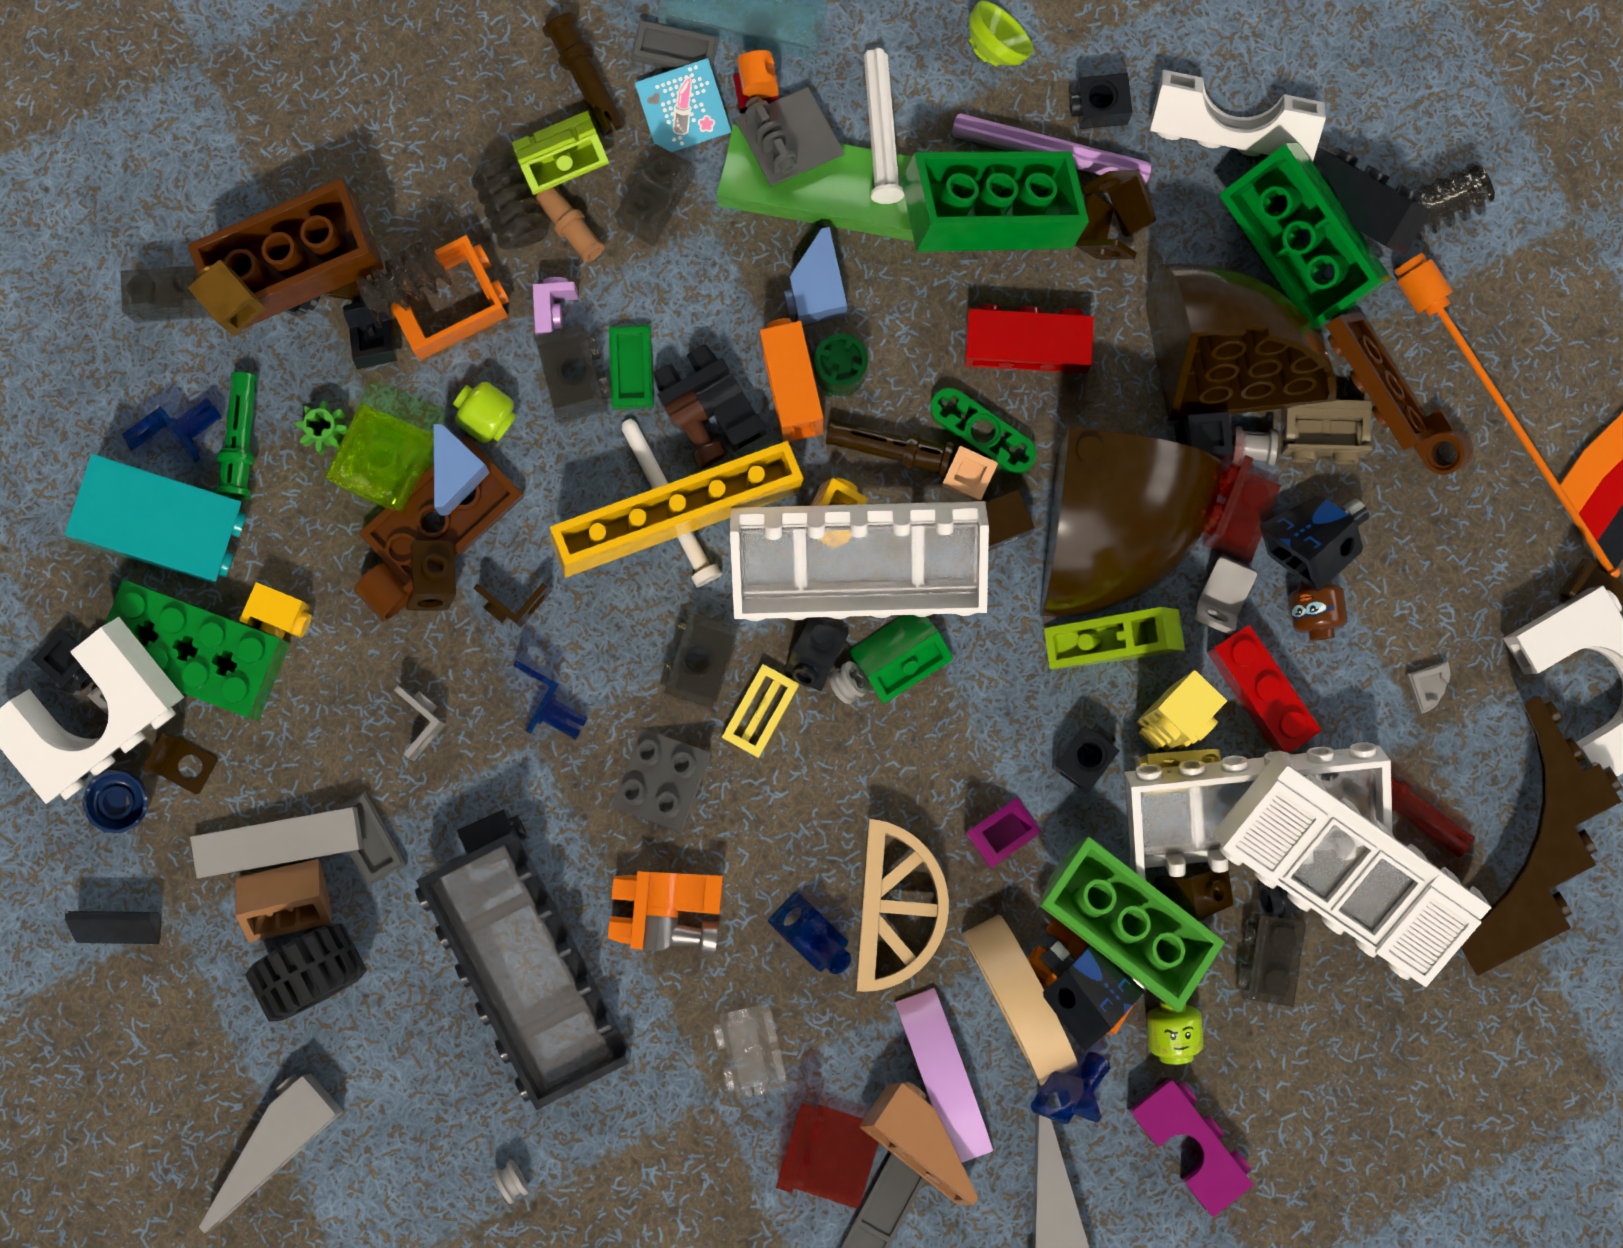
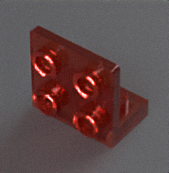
[1203,455,1281,563]
[776,1099,879,1208]

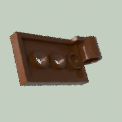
[1326,312,1474,475]
[354,435,524,622]

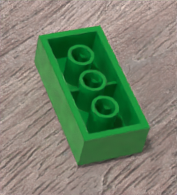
[1218,143,1392,330]
[901,151,1089,252]
[104,580,290,721]

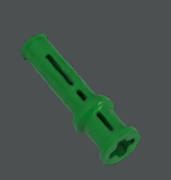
[213,372,258,500]

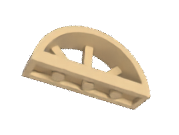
[856,819,949,992]
[962,914,1078,1086]

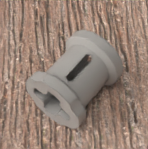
[1230,426,1278,466]

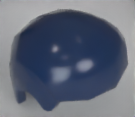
[82,769,149,833]

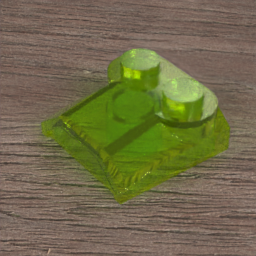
[324,403,434,512]

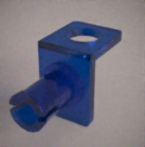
[122,397,222,463]
[512,660,588,740]
[768,892,851,974]
[1030,1052,1111,1124]

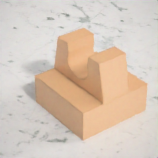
[942,446,998,501]

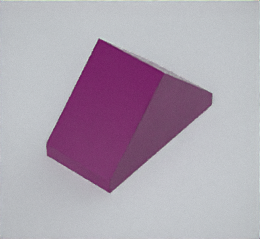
[964,797,1042,869]

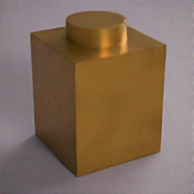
[188,260,266,336]

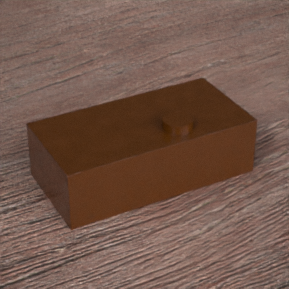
[188,178,384,329]

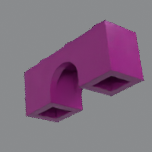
[1127,1077,1254,1217]

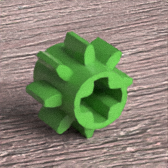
[295,401,350,455]

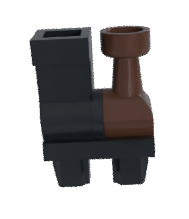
[653,344,766,470]

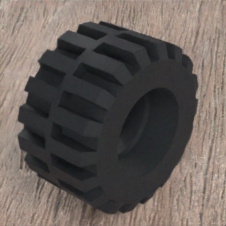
[245,923,367,1022]

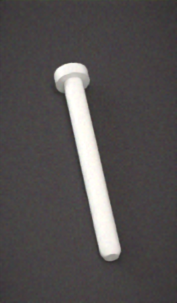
[622,419,722,587]

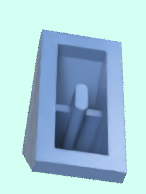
[433,424,490,515]

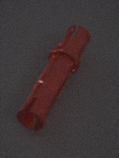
[1355,769,1475,858]

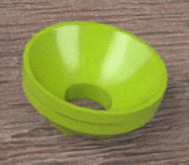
[968,0,1034,67]

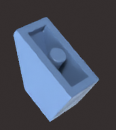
[784,227,847,325]

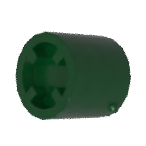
[814,333,868,397]

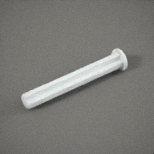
[864,48,904,204]

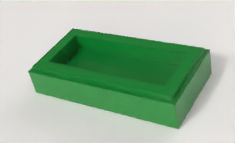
[609,325,654,410]

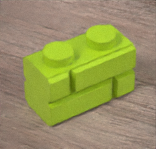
[512,111,609,195]

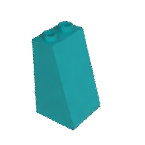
[64,454,246,584]

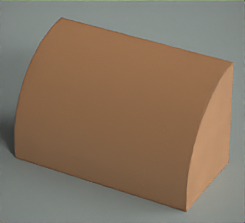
[235,859,332,943]

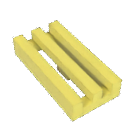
[722,664,799,758]

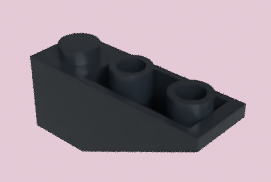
[1315,147,1432,255]

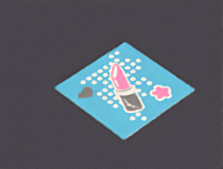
[635,58,731,153]

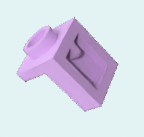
[533,277,578,342]

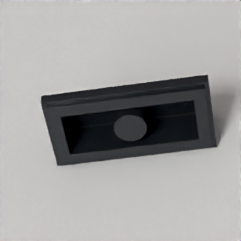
[65,911,162,944]

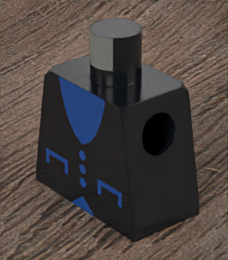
[1260,496,1369,591]
[1039,940,1145,1051]

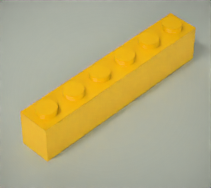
[550,441,804,578]

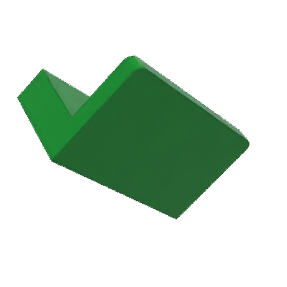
[849,615,953,705]

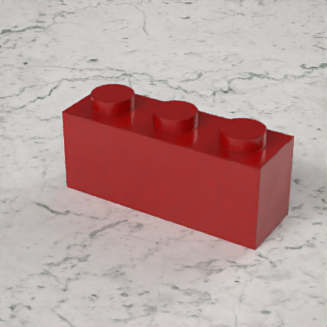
[964,304,1094,374]
[1207,625,1322,753]

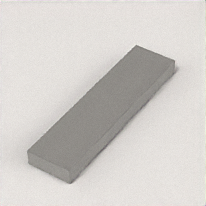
[190,807,364,878]

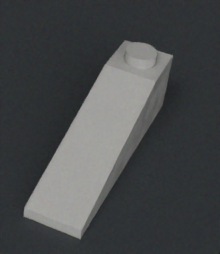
[199,1073,344,1234]
[1032,1104,1089,1248]

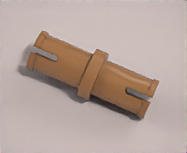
[535,186,605,263]

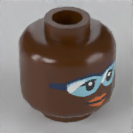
[1289,581,1348,641]

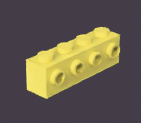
[1135,670,1227,751]

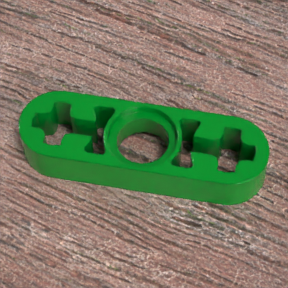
[930,388,1036,475]

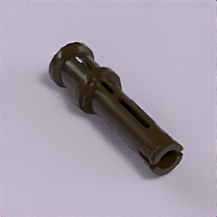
[542,12,625,136]
[826,418,954,479]

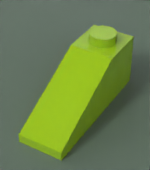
[1044,607,1185,669]

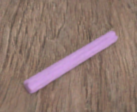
[952,113,1151,185]

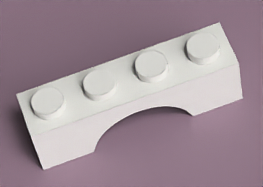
[1150,70,1326,163]

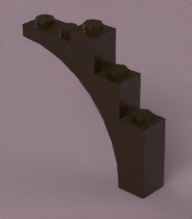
[1461,695,1623,976]

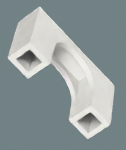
[1503,585,1623,776]
[0,617,184,804]

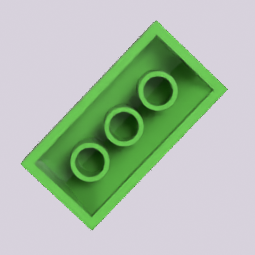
[1040,836,1225,1012]

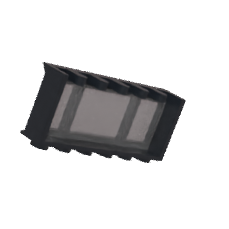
[415,827,631,1110]

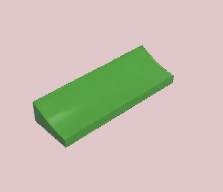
[716,124,914,242]

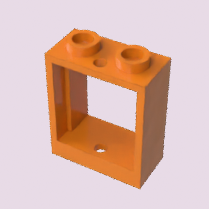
[377,235,510,360]
[760,318,823,442]

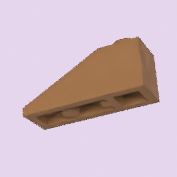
[859,1082,978,1205]

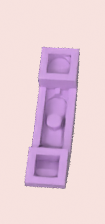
[895,988,993,1163]

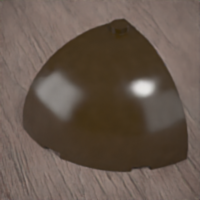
[1146,263,1337,421]
[1040,427,1224,617]

